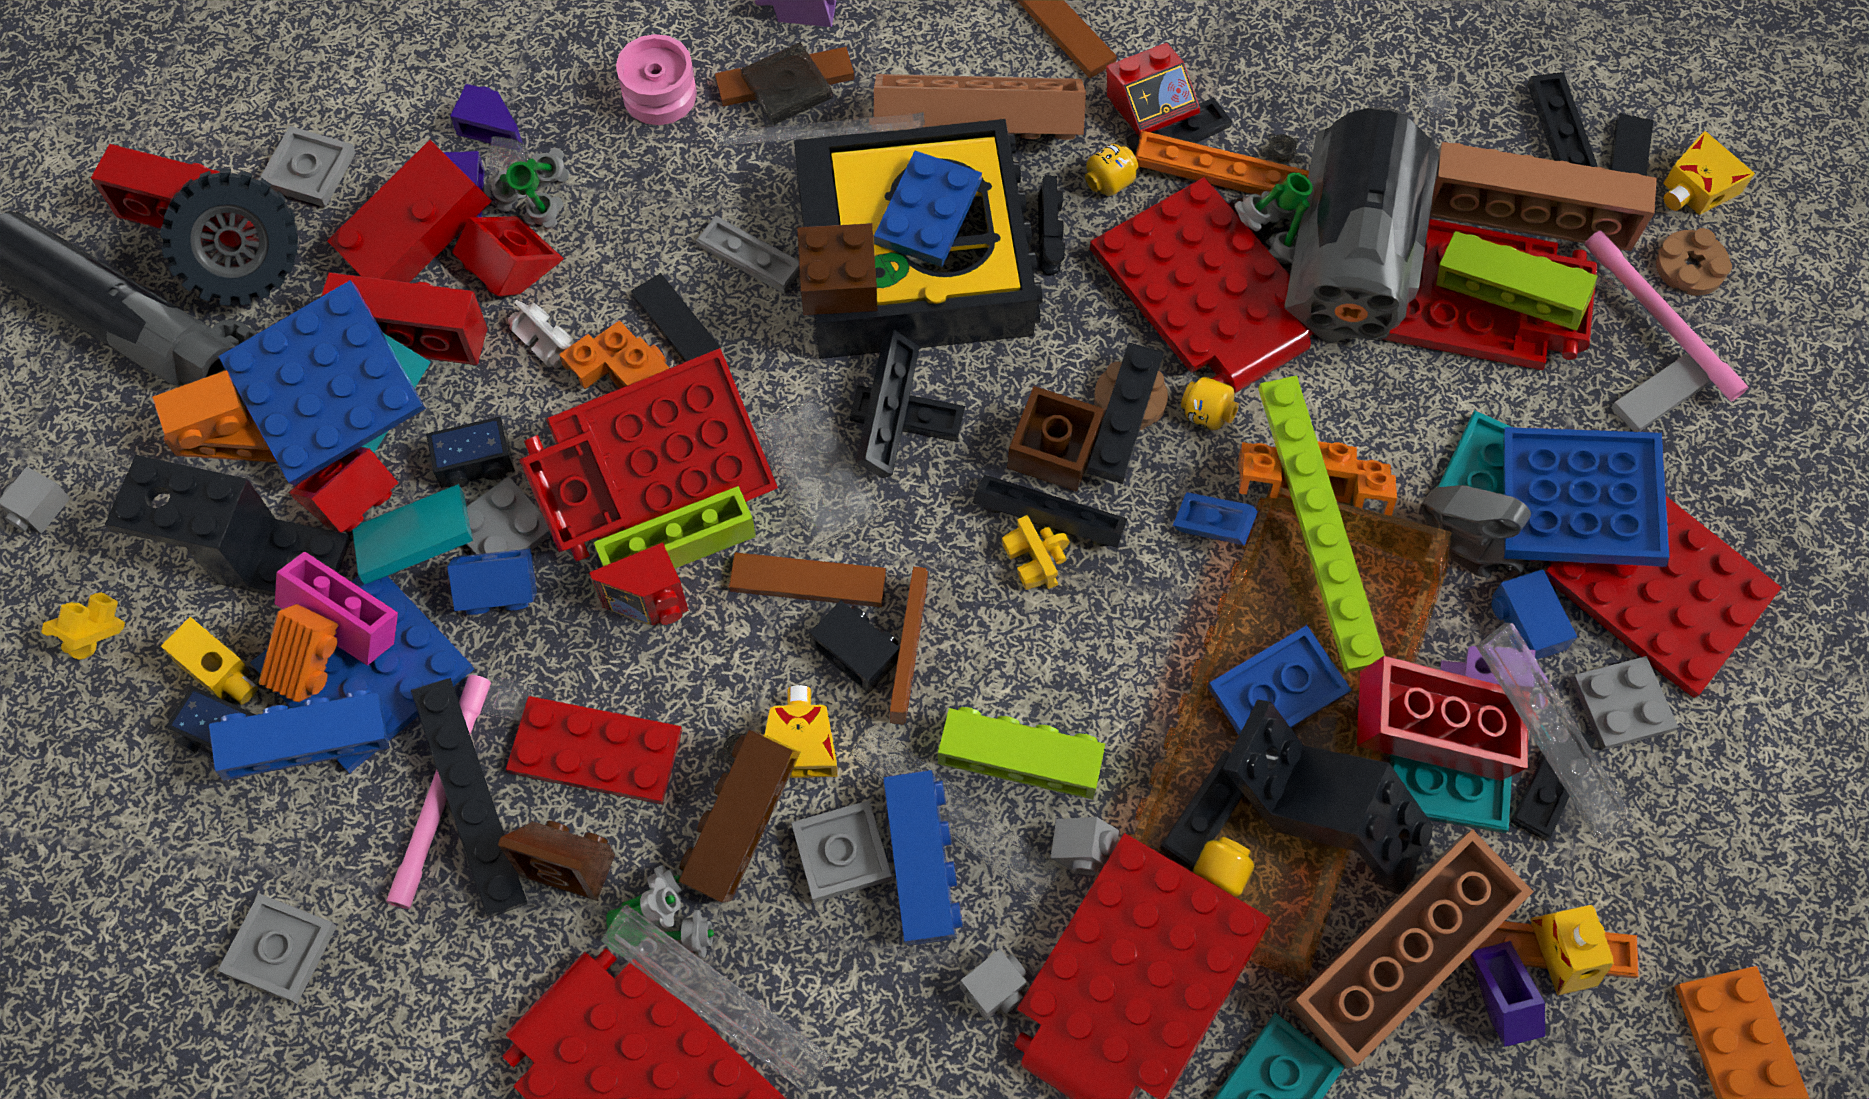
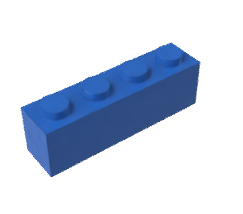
[209,690,390,781]
[883,770,963,946]

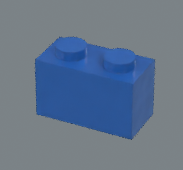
[447,548,537,615]
[1491,569,1577,660]

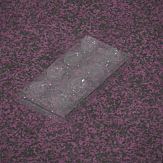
[752,394,884,548]

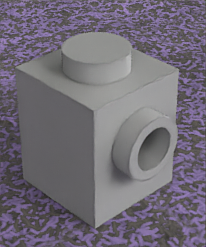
[0,467,71,534]
[1050,817,1119,876]
[960,949,1027,1021]

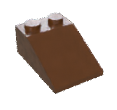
[498,821,615,901]

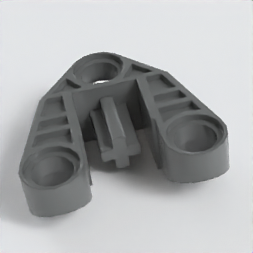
[1421,485,1531,581]

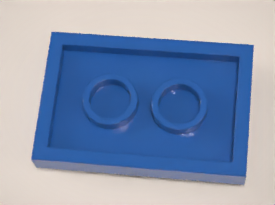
[874,151,982,267]
[1207,625,1352,735]

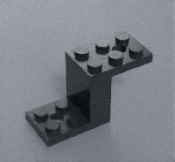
[105,455,351,596]
[1223,699,1433,895]

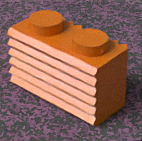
[259,604,338,702]

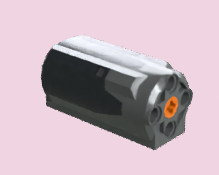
[1285,107,1439,343]

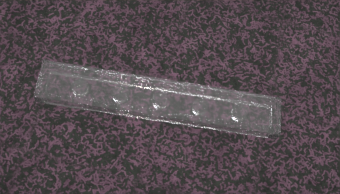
[716,112,925,146]
[1476,623,1636,845]
[850,723,1063,905]
[601,904,831,1093]

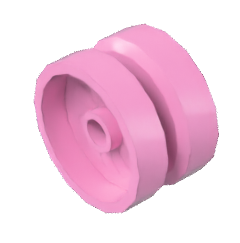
[616,34,697,125]

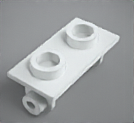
[508,300,573,369]

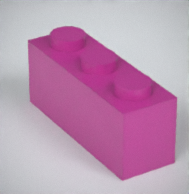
[275,552,398,666]

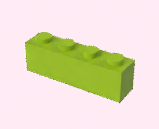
[1436,231,1598,330]
[594,486,756,569]
[937,707,1106,800]

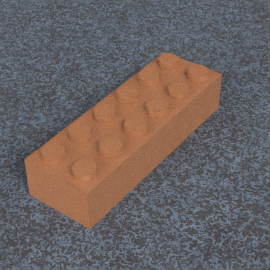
[874,74,1086,140]
[1430,142,1657,251]
[1286,829,1534,1069]

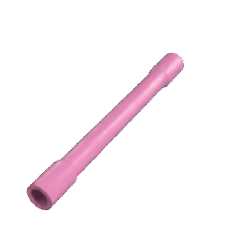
[1584,230,1749,402]
[386,675,491,909]

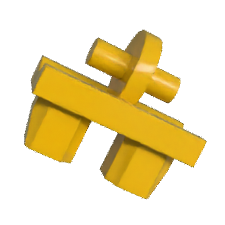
[1002,515,1070,590]
[41,592,125,660]

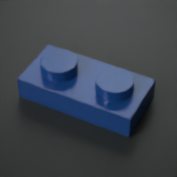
[1173,492,1258,546]

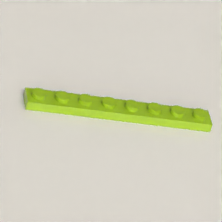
[1258,375,1385,673]

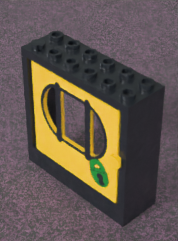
[794,119,1043,359]

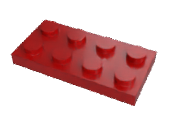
[506,696,683,805]

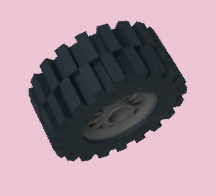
[160,169,298,306]

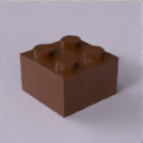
[797,223,878,315]
[1007,386,1104,492]

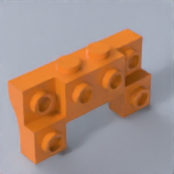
[559,320,670,389]
[1238,441,1397,517]

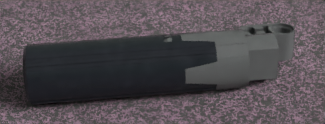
[0,211,258,385]

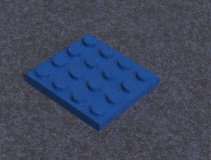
[218,280,426,486]
[1503,427,1669,567]
[250,576,474,774]

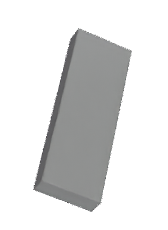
[695,215,800,294]
[1611,353,1712,432]

